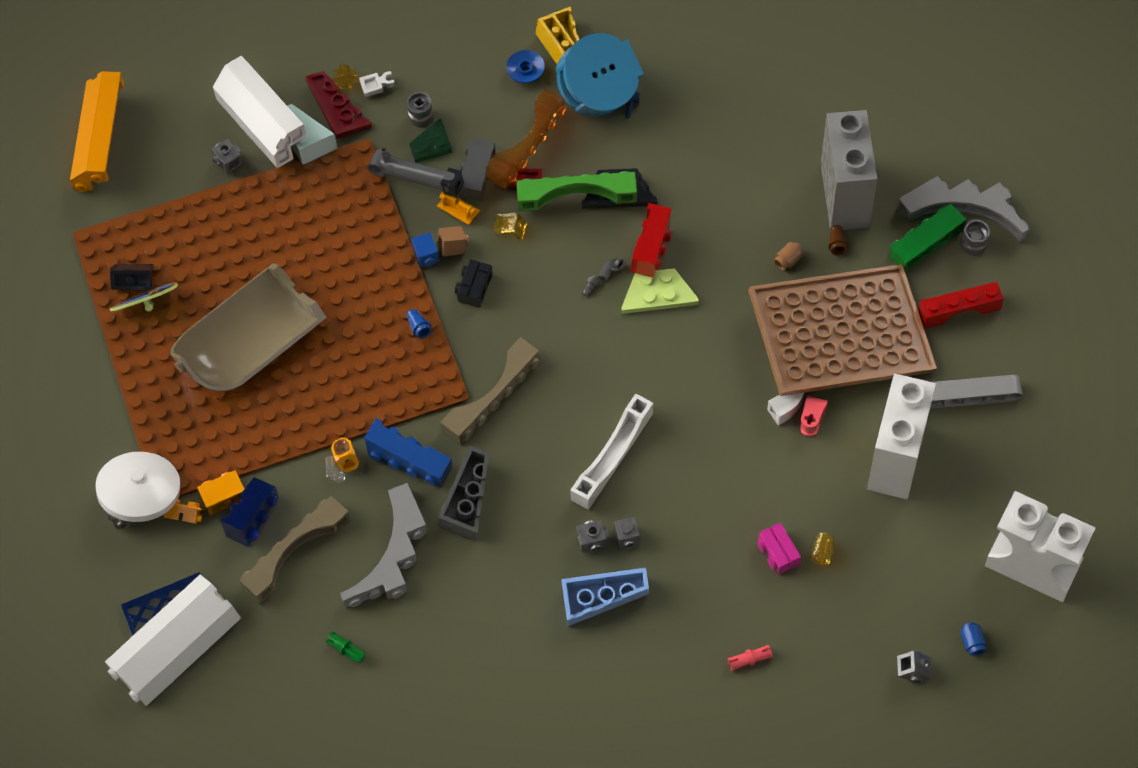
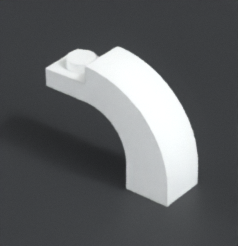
[767,393,804,425]

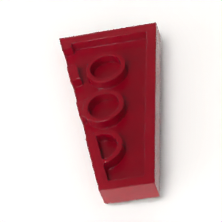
[305,71,372,139]

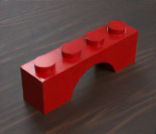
[918,281,1004,329]

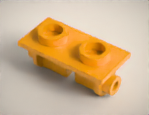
[437,192,480,225]
[162,499,206,524]

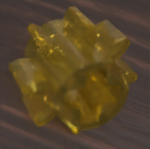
[333,64,357,88]

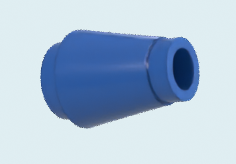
[406,309,432,339]

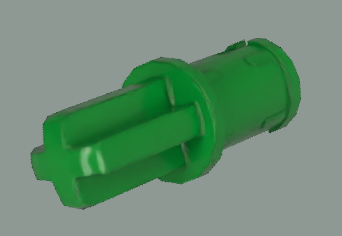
[326,631,366,664]

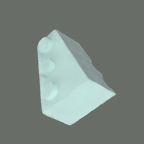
[288,104,338,165]

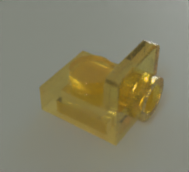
[493,213,527,239]

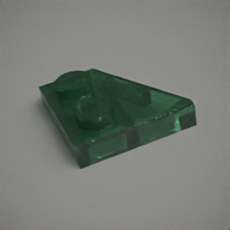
[409,119,452,163]

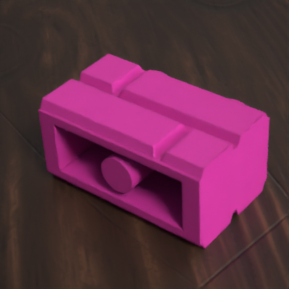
[757,523,802,575]

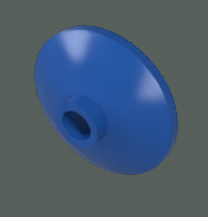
[506,50,545,83]

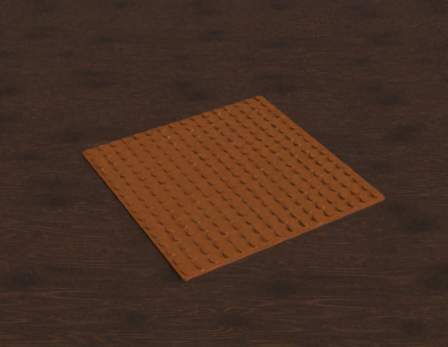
[72,139,469,497]

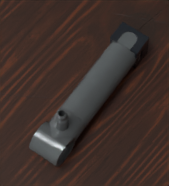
[367,148,464,198]

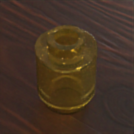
[810,533,835,566]

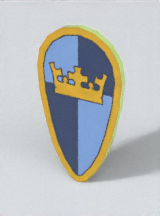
[109,282,178,311]

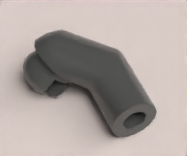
[598,258,625,281]

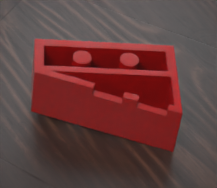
[631,203,673,278]

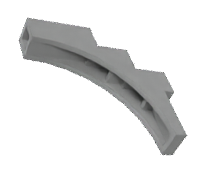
[897,176,1029,242]
[340,483,427,608]

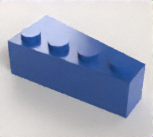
[364,418,453,487]

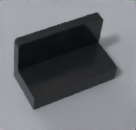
[110,264,154,290]

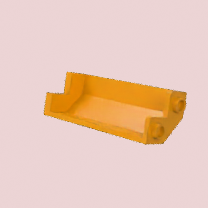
[70,71,124,192]

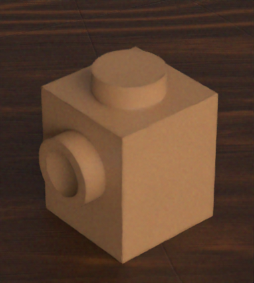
[437,226,469,256]

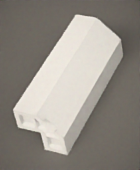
[213,56,307,168]
[105,575,241,706]

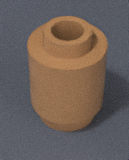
[774,242,803,271]

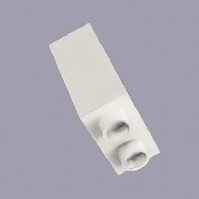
[867,373,936,500]

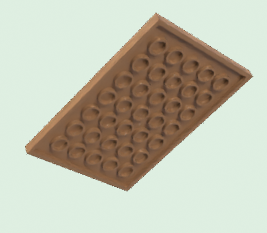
[748,264,937,396]

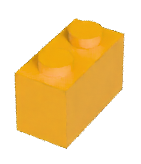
[197,470,248,516]

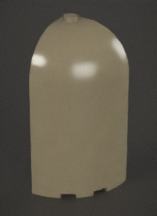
[170,263,327,391]

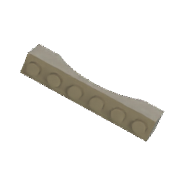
[440,337,540,445]
[239,496,350,604]

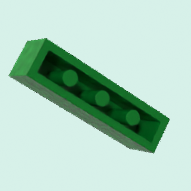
[889,203,967,272]

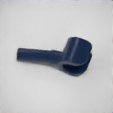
[625,92,639,118]

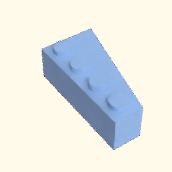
[561,568,649,626]

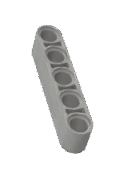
[930,375,1023,409]

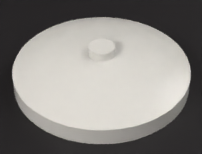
[96,452,180,522]

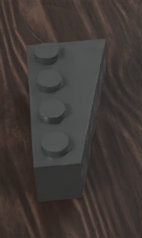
[437,446,489,541]

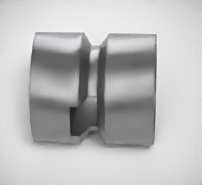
[407,92,434,127]
[961,220,990,256]

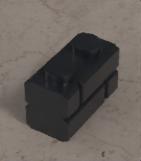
[455,259,493,308]

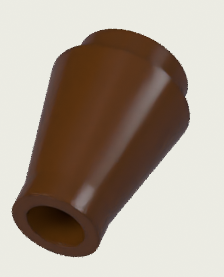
[828,225,848,256]

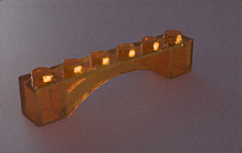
[486,88,566,189]

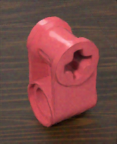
[800,395,828,437]

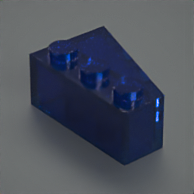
[220,477,279,547]

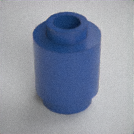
[960,622,987,656]

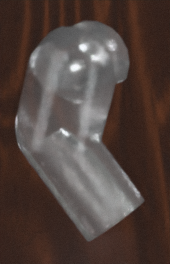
[324,455,345,483]

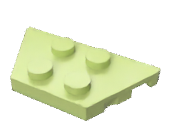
[622,268,699,314]

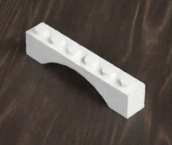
[570,394,653,510]

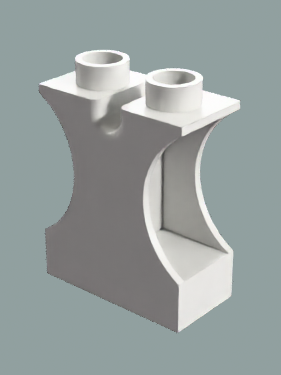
[985,491,1095,602]

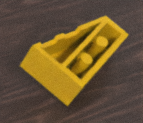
[536,6,579,64]

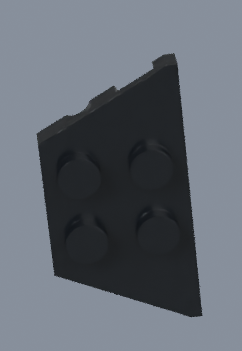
[581,168,657,209]

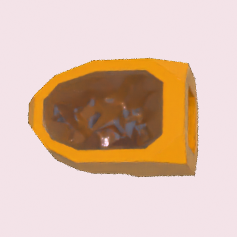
[331,437,359,473]

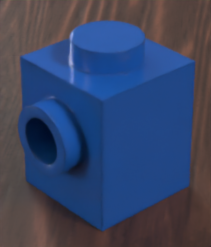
[411,232,439,267]

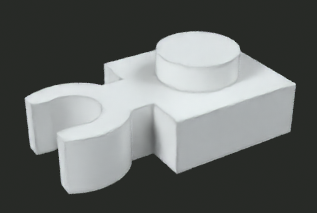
[359,71,395,97]

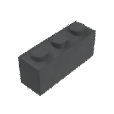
[459,137,496,201]

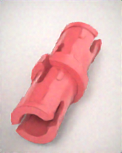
[727,645,773,671]

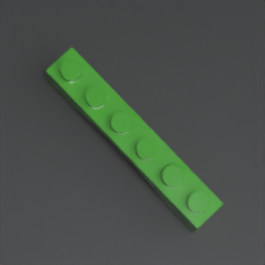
[517,171,637,211]

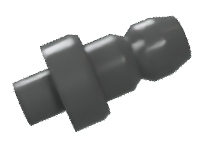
[582,275,599,297]

